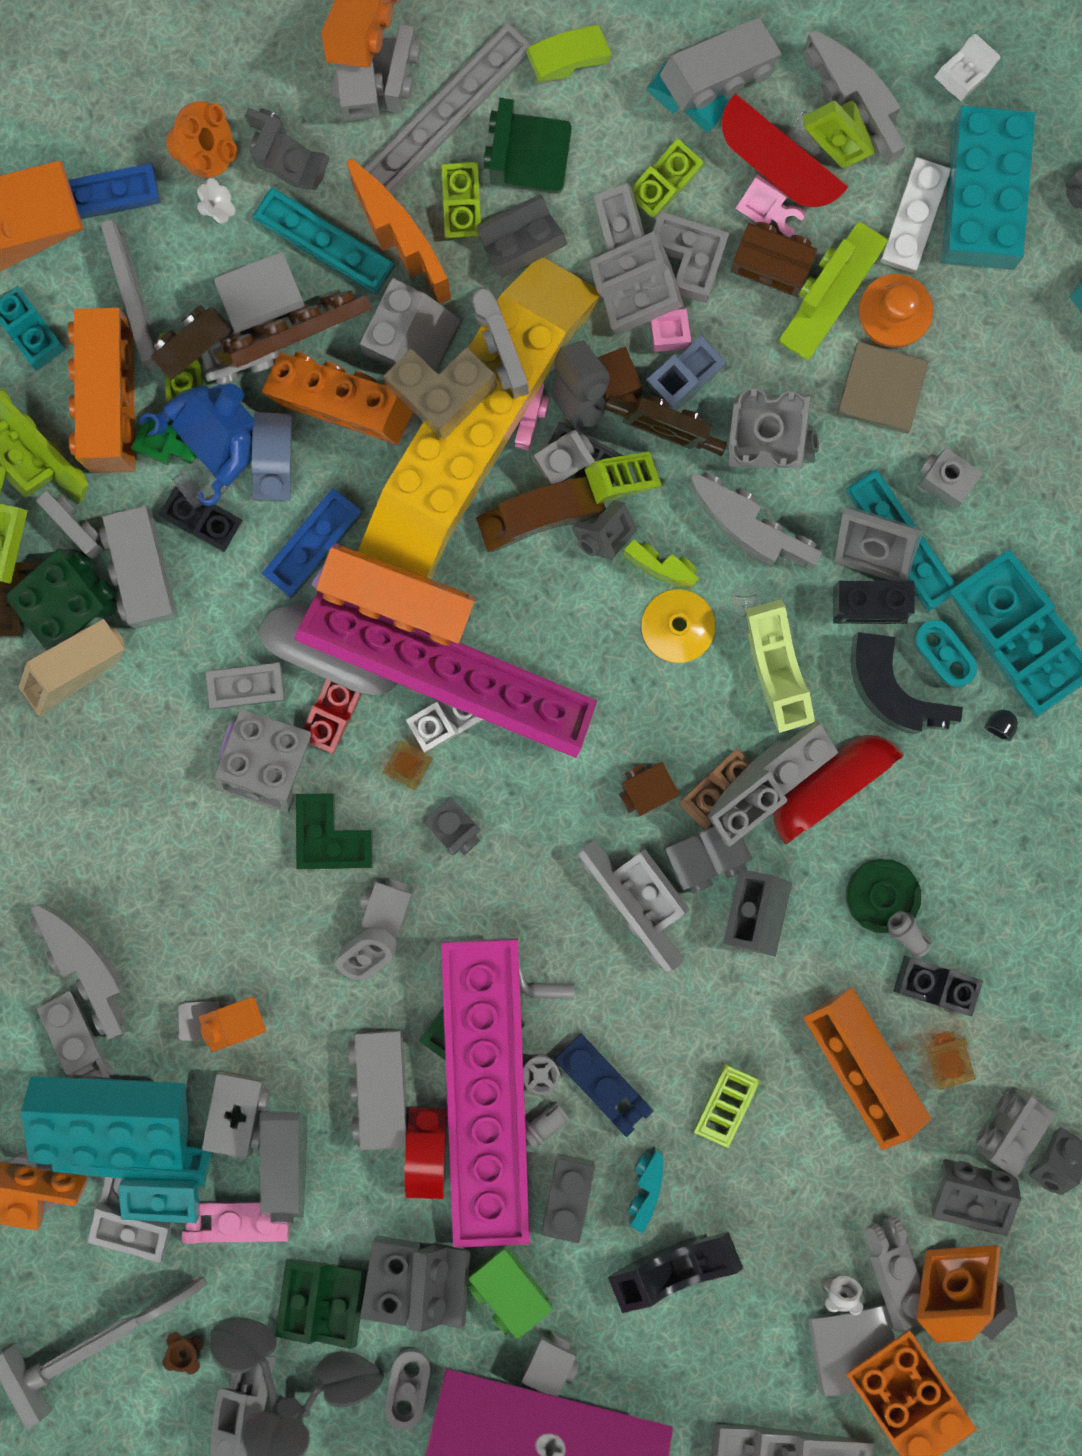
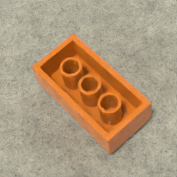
[68,308,136,473]

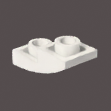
[406,701,484,752]

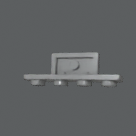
[578,840,690,974]

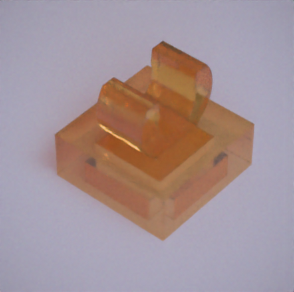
[383,740,434,791]

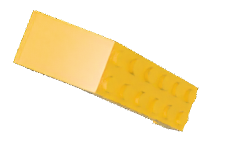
[358,257,601,579]

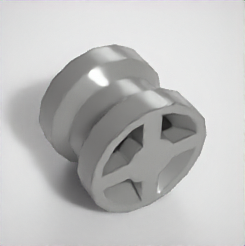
[523,1054,560,1095]

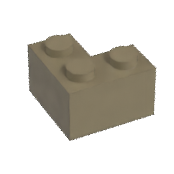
[383,347,497,440]

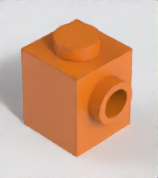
[198,996,267,1052]

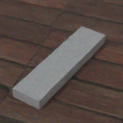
[100,219,159,371]

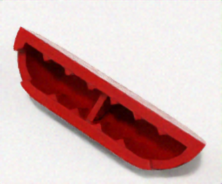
[722,93,848,207]
[774,735,904,844]

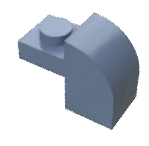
[647,335,727,411]
[252,412,292,501]

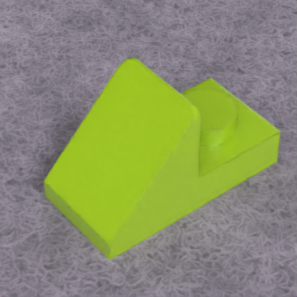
[803,100,875,169]

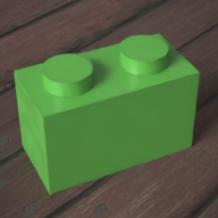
[468,1245,553,1340]

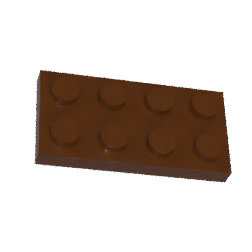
[211,289,372,368]

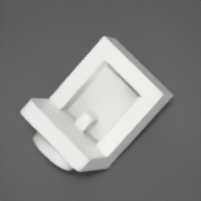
[935,34,1000,101]

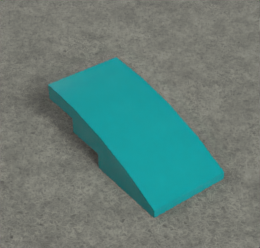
[949,549,1082,719]

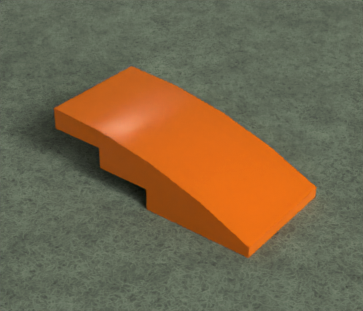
[346,159,451,304]

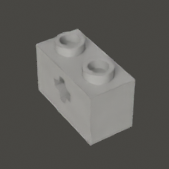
[202,1071,271,1159]

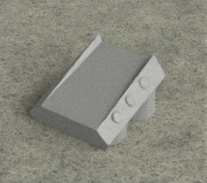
[729,389,811,468]

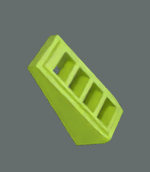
[584,452,662,504]
[693,1062,760,1148]

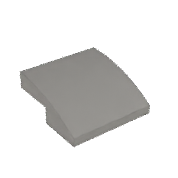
[589,231,684,335]
[87,1177,173,1263]
[808,1303,895,1397]

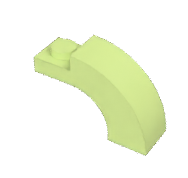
[745,599,815,733]

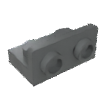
[476,194,568,278]
[932,1160,1021,1236]
[408,1244,470,1332]

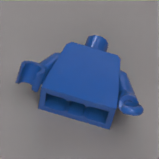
[139,384,255,506]

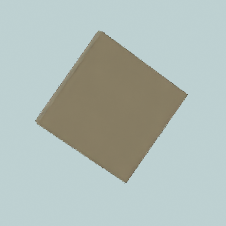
[837,342,929,434]

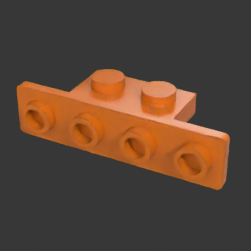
[0,1162,87,1231]

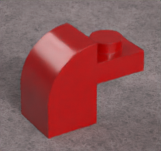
[404,1107,448,1199]

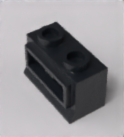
[833,581,915,624]

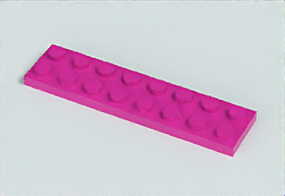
[294,591,598,758]
[441,938,530,1248]

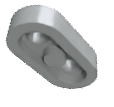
[336,928,397,980]
[384,1348,431,1430]

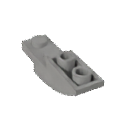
[803,30,906,165]
[689,472,822,570]
[708,721,838,847]
[30,905,129,1040]
[211,1356,275,1456]

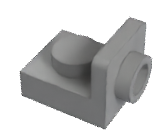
[531,430,595,485]

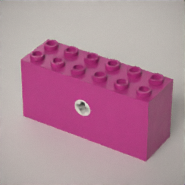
[425,1369,673,1456]

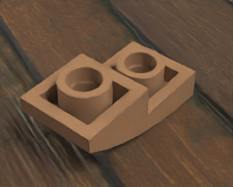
[678,749,751,830]

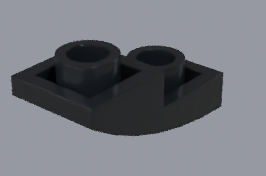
[158,484,243,552]
[893,956,983,1017]

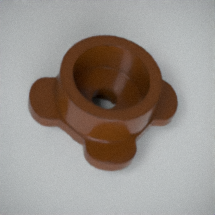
[162,1332,204,1375]

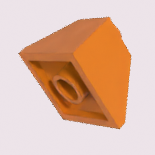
[917,1245,1000,1343]

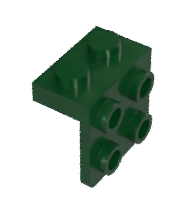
[483,98,572,194]
[7,549,118,650]

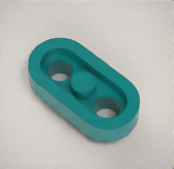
[914,620,977,688]

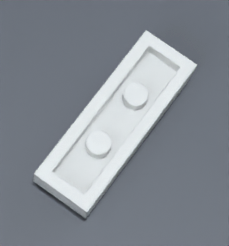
[880,157,951,274]

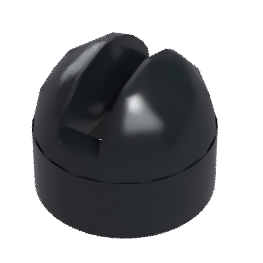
[984,709,1018,741]

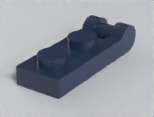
[554,1033,654,1137]

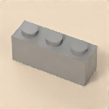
[660,18,782,112]
[100,505,178,629]
[348,1029,408,1150]

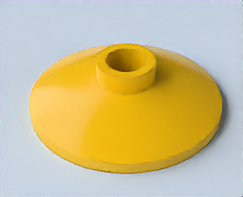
[641,589,716,663]

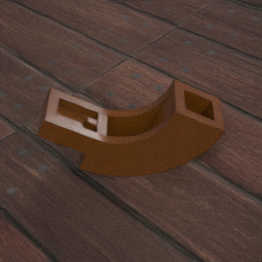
[476,477,606,552]

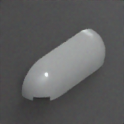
[259,604,397,695]

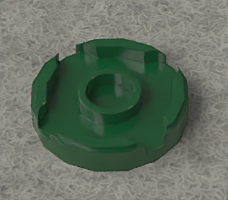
[846,859,921,933]

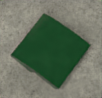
[275,1259,367,1349]

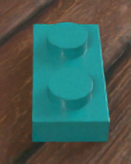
[118,1178,200,1223]

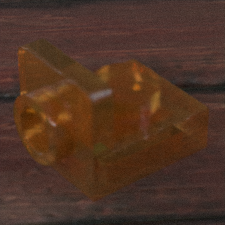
[924,1031,976,1090]

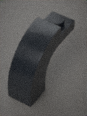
[850,632,963,734]

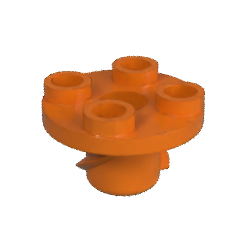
[166,101,237,178]
[858,274,933,348]

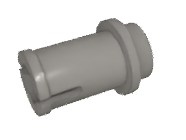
[888,911,932,957]
[525,1101,571,1148]

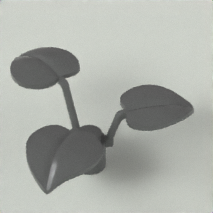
[211,1318,384,1456]

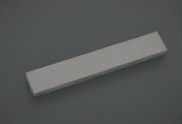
[364,22,532,195]

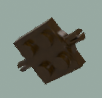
[604,395,727,456]

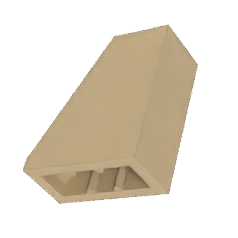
[18,619,125,717]

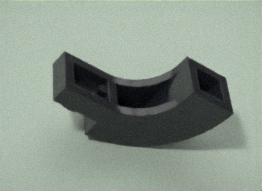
[608,1232,743,1314]

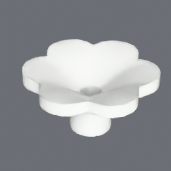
[197,178,235,224]

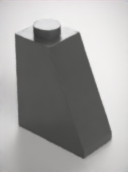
[260,1112,307,1224]

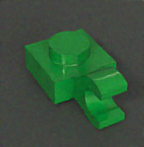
[131,419,201,467]

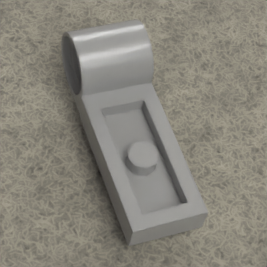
[37,991,119,1080]

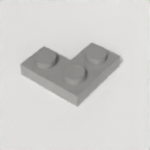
[653,211,730,303]

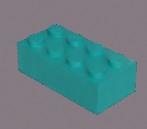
[941,105,1035,270]
[21,1076,189,1170]

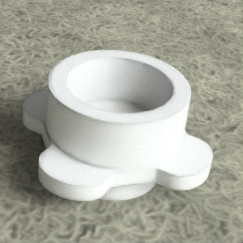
[825,1276,863,1315]

